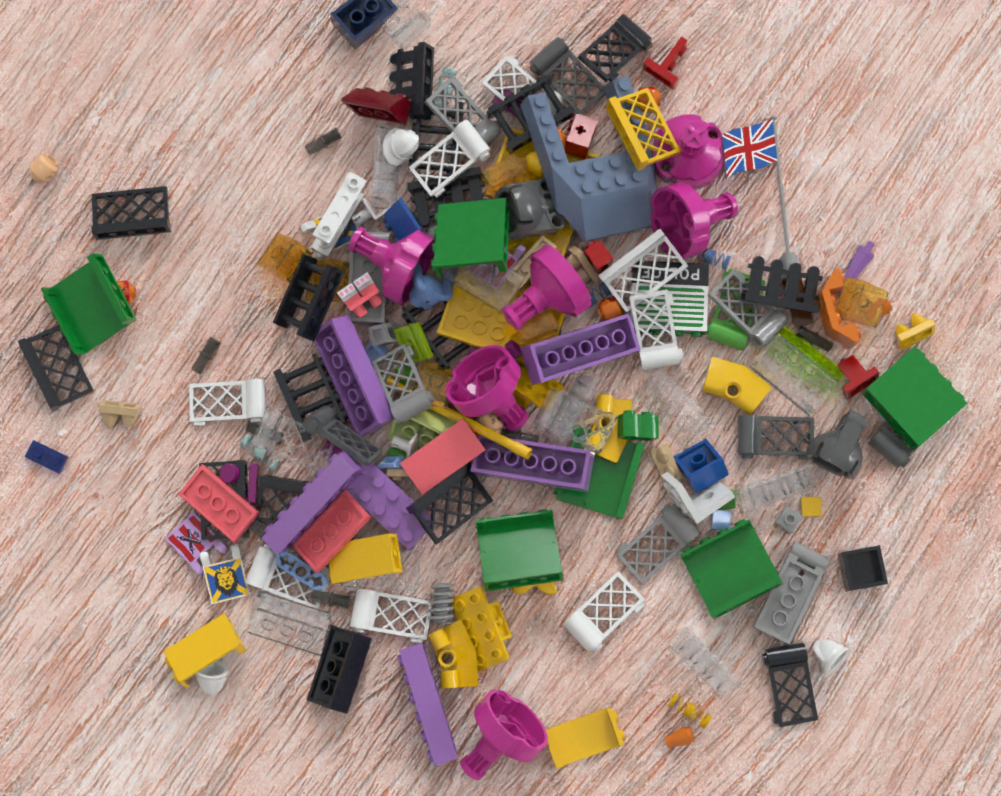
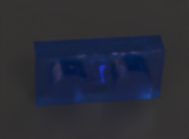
[25,440,69,474]

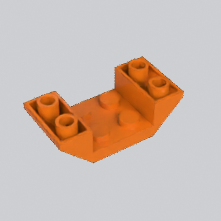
[816,268,861,349]

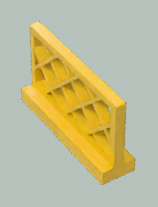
[605,88,681,171]

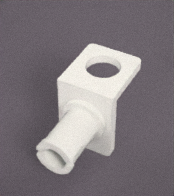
[352,198,391,227]
[391,433,419,459]

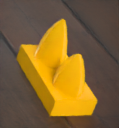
[896,313,935,350]

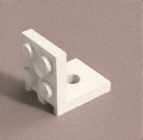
[661,472,735,524]

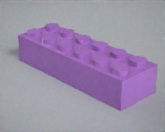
[520,313,641,385]
[314,314,395,437]
[471,434,595,493]
[342,445,431,551]
[261,451,366,555]
[397,643,459,766]

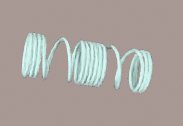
[432,67,457,108]
[239,434,280,471]

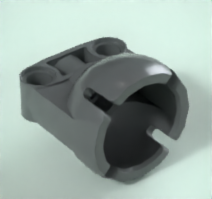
[495,177,565,240]
[807,410,869,480]

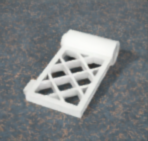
[482,56,563,115]
[408,120,491,197]
[629,289,684,371]
[189,379,266,426]
[245,544,330,610]
[562,571,645,653]
[350,588,433,643]

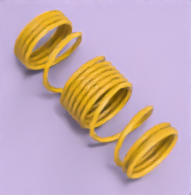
[668,693,712,729]

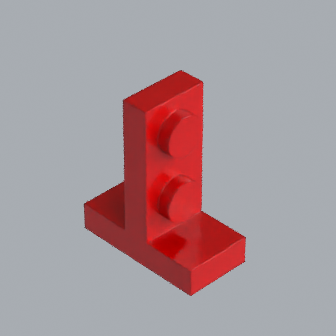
[642,36,688,90]

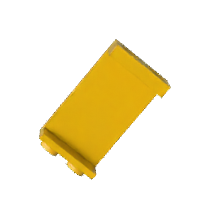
[329,534,403,584]
[164,614,247,688]
[545,707,626,769]

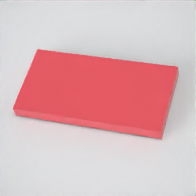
[400,418,486,495]
[178,464,260,543]
[292,490,372,573]

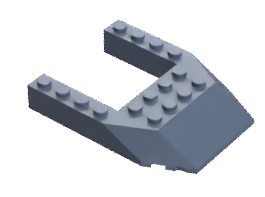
[520,76,657,242]

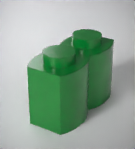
[618,410,659,441]

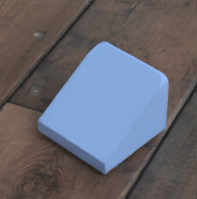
[365,342,390,366]
[378,456,404,469]
[711,510,731,530]

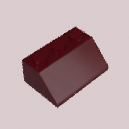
[341,87,413,125]

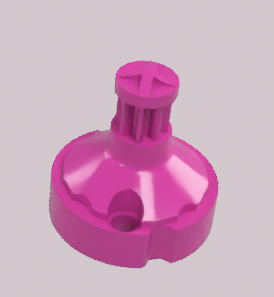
[653,114,724,190]
[650,182,738,260]
[348,227,436,306]
[501,244,592,330]
[446,345,529,431]
[460,690,548,780]

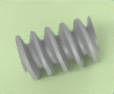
[428,583,455,624]

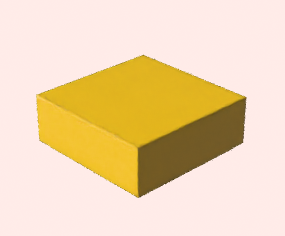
[801,497,822,517]

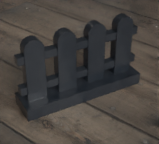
[389,42,434,120]
[407,166,487,227]
[740,256,823,313]

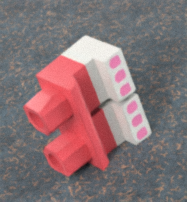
[337,272,383,318]

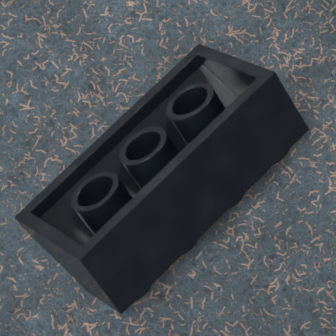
[306,625,372,714]

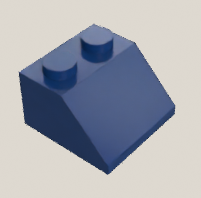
[383,198,422,242]
[674,439,729,493]

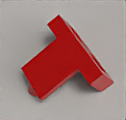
[837,355,879,400]

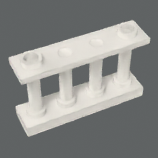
[311,172,367,259]

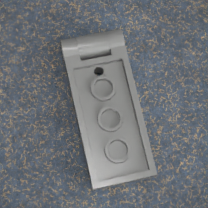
[346,231,390,325]
[752,541,830,645]

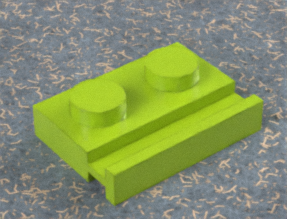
[393,321,433,363]

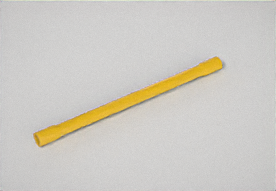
[379,374,532,459]

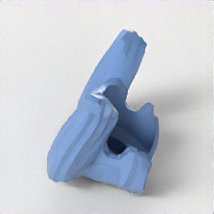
[409,262,453,310]

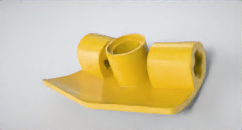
[702,357,772,415]
[584,394,632,463]
[428,619,479,689]

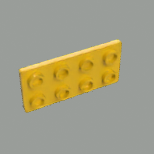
[512,360,564,412]
[451,586,512,672]

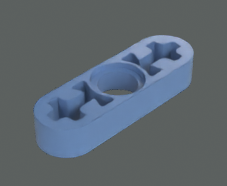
[276,552,326,590]

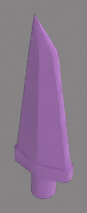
[839,241,875,299]

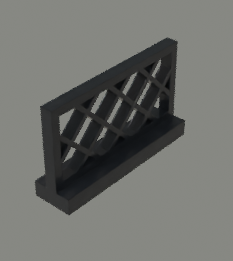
[91,186,171,240]
[18,325,94,412]
[199,460,250,540]
[406,462,493,545]
[254,474,312,524]

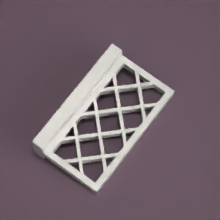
[598,229,689,313]

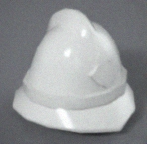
[382,128,419,166]
[813,639,851,677]
[195,660,229,697]

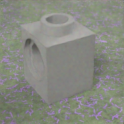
[368,322,398,347]
[773,506,803,534]

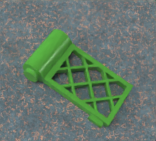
[704,269,765,351]

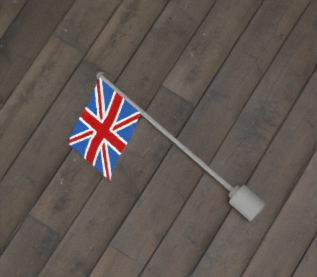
[721,115,801,282]

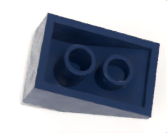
[331,0,398,50]

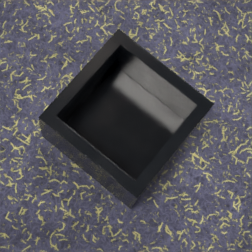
[838,545,888,592]

